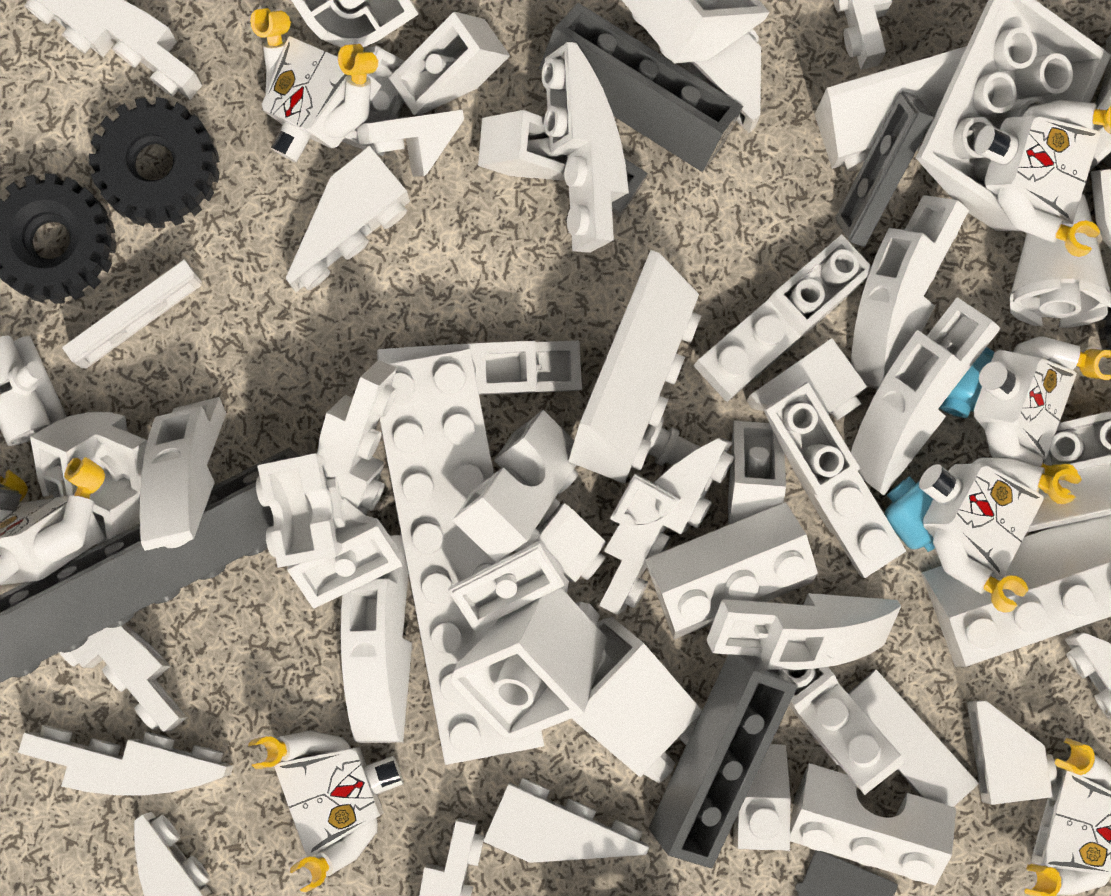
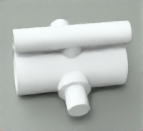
[0,335,67,446]

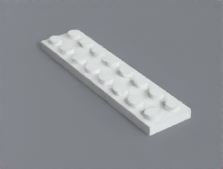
[380,349,544,765]

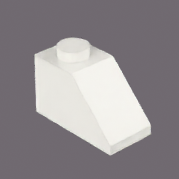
[389,12,510,116]
[682,29,761,133]
[478,110,568,180]
[747,338,867,421]
[728,420,786,525]
[533,503,607,582]
[967,701,1057,805]
[733,744,791,851]

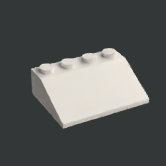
[916,0,1111,231]

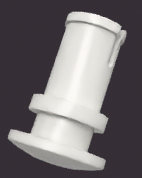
[643,417,701,466]

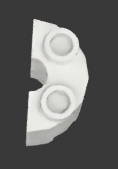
[256,453,345,568]

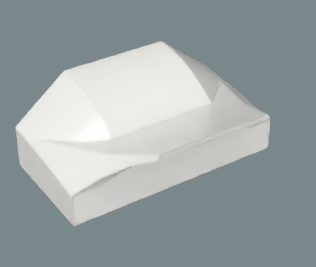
[287,498,403,609]

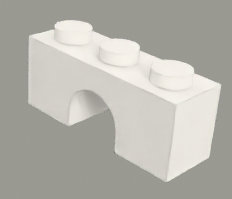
[452,410,579,563]
[790,763,956,886]

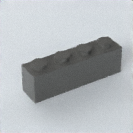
[539,3,744,173]
[648,654,798,869]

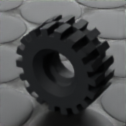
[89,97,220,228]
[0,173,116,304]

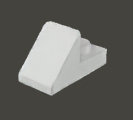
[356,110,464,177]

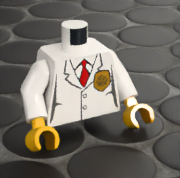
[250,8,382,163]
[974,100,1111,257]
[974,337,1111,494]
[0,457,105,585]
[919,457,1082,612]
[248,730,404,892]
[1024,738,1111,896]

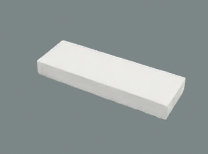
[62,260,202,369]
[848,670,979,807]

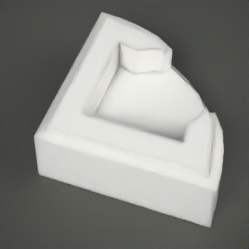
[610,474,681,525]

